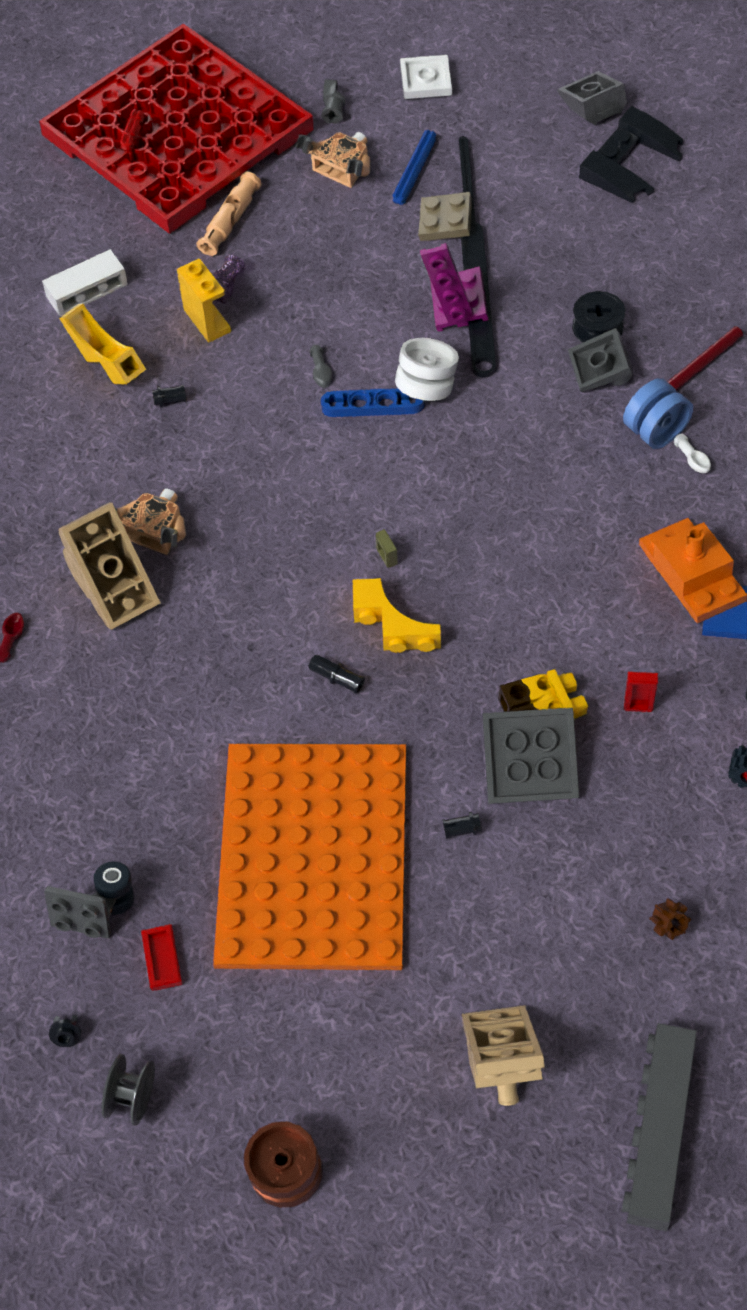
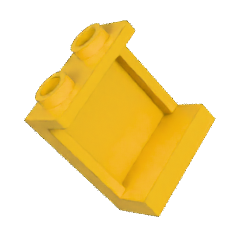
[177,259,231,343]

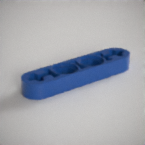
[321,388,425,417]

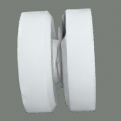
[395,338,459,401]

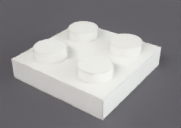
[400,55,452,99]

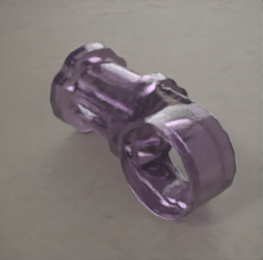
[213,254,245,304]

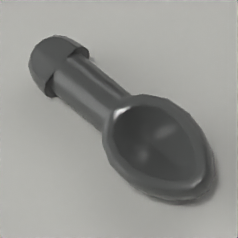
[310,345,332,388]

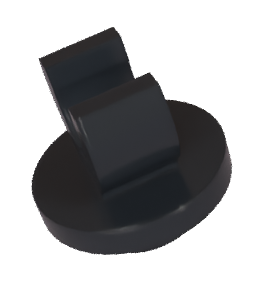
[49,1015,81,1047]

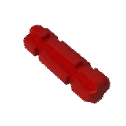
[120,109,145,151]

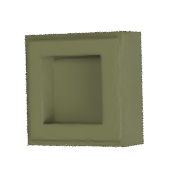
[375,529,398,568]

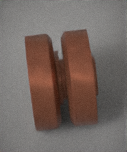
[244,1121,322,1208]

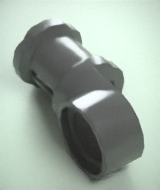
[321,79,346,124]

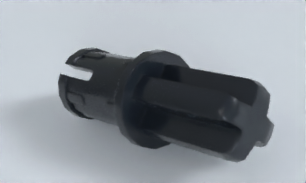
[308,655,365,694]

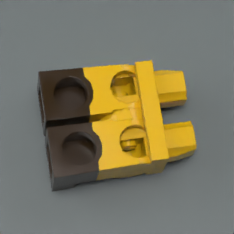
[498,669,588,719]

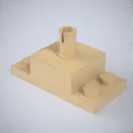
[462,1005,544,1106]

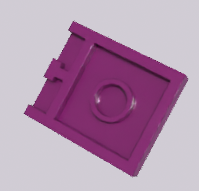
[420,243,488,332]

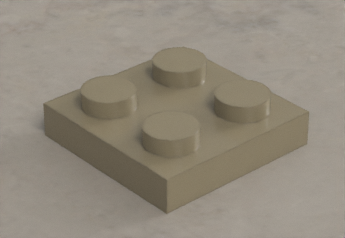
[418,192,472,241]

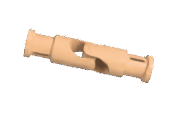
[197,172,262,257]

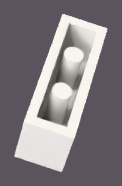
[42,249,128,316]

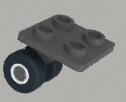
[44,861,134,939]

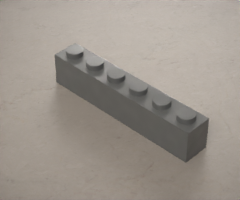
[622,1023,697,1231]

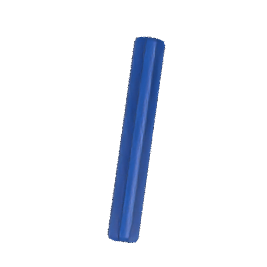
[392,130,436,205]

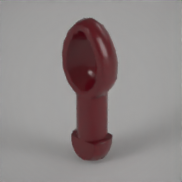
[0,612,24,663]

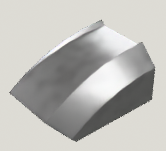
[557,71,627,125]

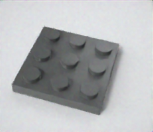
[482,708,579,804]

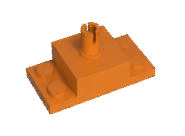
[639,518,747,624]

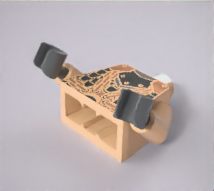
[296,132,370,188]
[102,489,186,555]

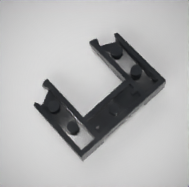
[579,106,683,203]

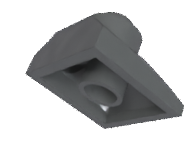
[568,328,633,392]

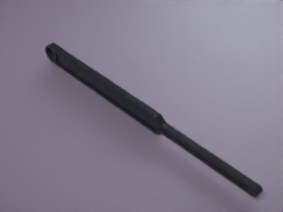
[459,136,496,378]

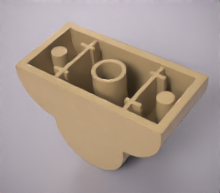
[59,502,160,630]

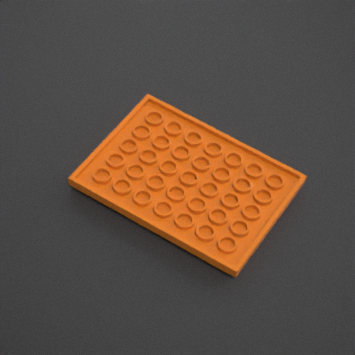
[213,744,406,970]

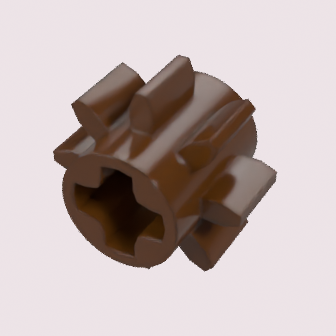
[649,898,691,940]

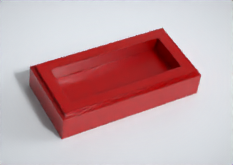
[624,672,658,712]
[141,924,183,991]

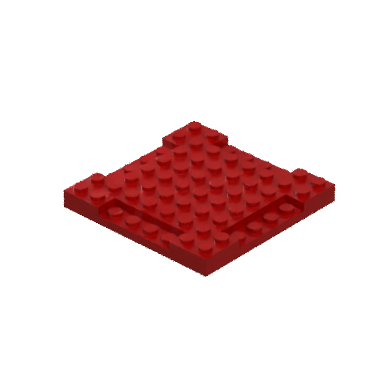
[39,23,314,234]

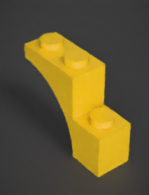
[59,304,146,384]
[353,578,441,653]

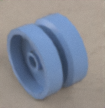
[623,378,693,449]

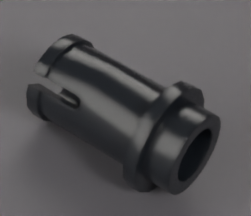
[152,384,186,407]
[442,811,482,839]

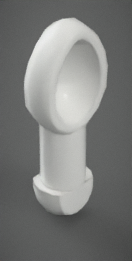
[674,434,711,474]

